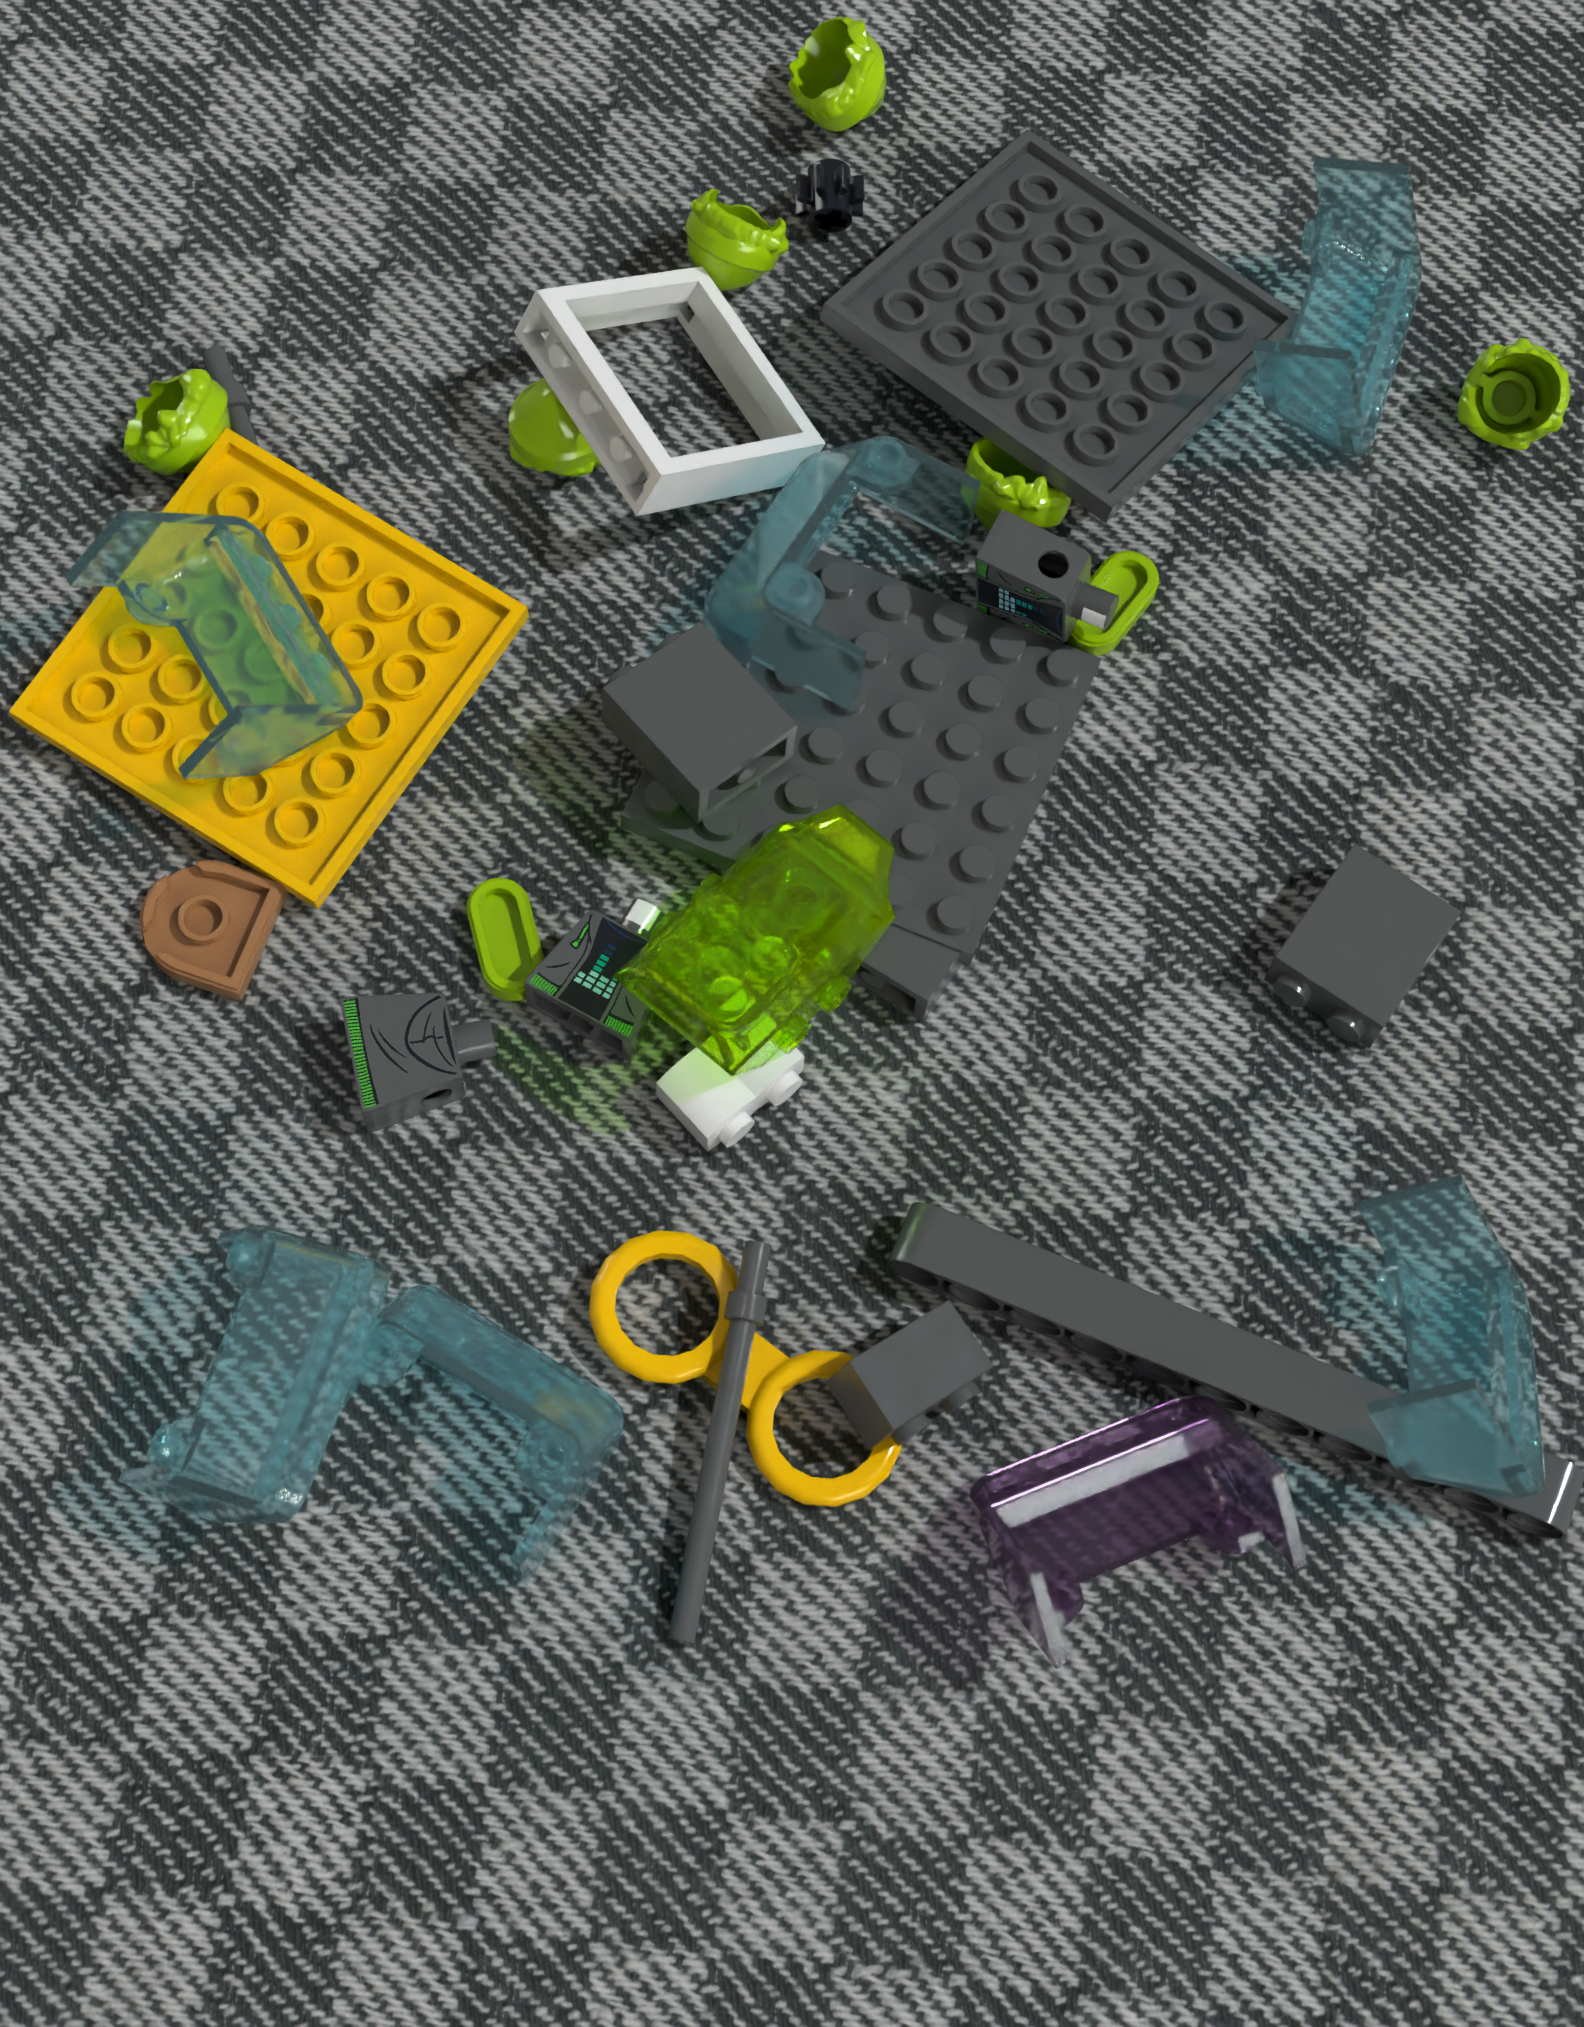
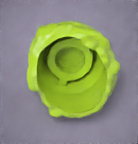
[788,16,887,132]
[685,189,789,291]
[1457,338,1570,450]
[123,369,231,476]
[508,378,602,477]
[964,437,1071,531]

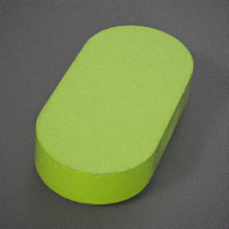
[1066,551,1159,656]
[467,878,544,1001]

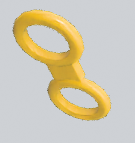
[588,1230,902,1507]

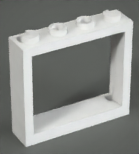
[514,266,826,516]

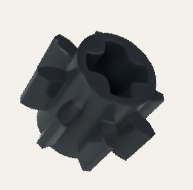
[795,159,865,233]

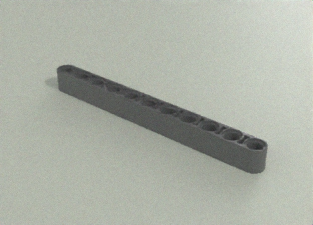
[887,1202,1584,1540]

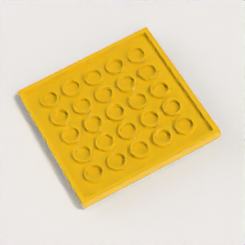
[8,427,529,910]

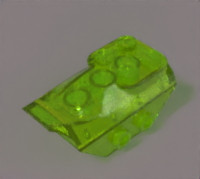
[612,804,896,1076]

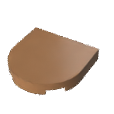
[140,860,289,1002]

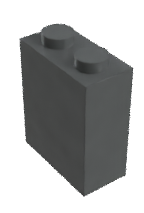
[602,622,798,824]
[1264,844,1461,1049]

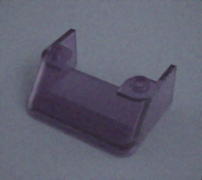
[970,1395,1308,1669]

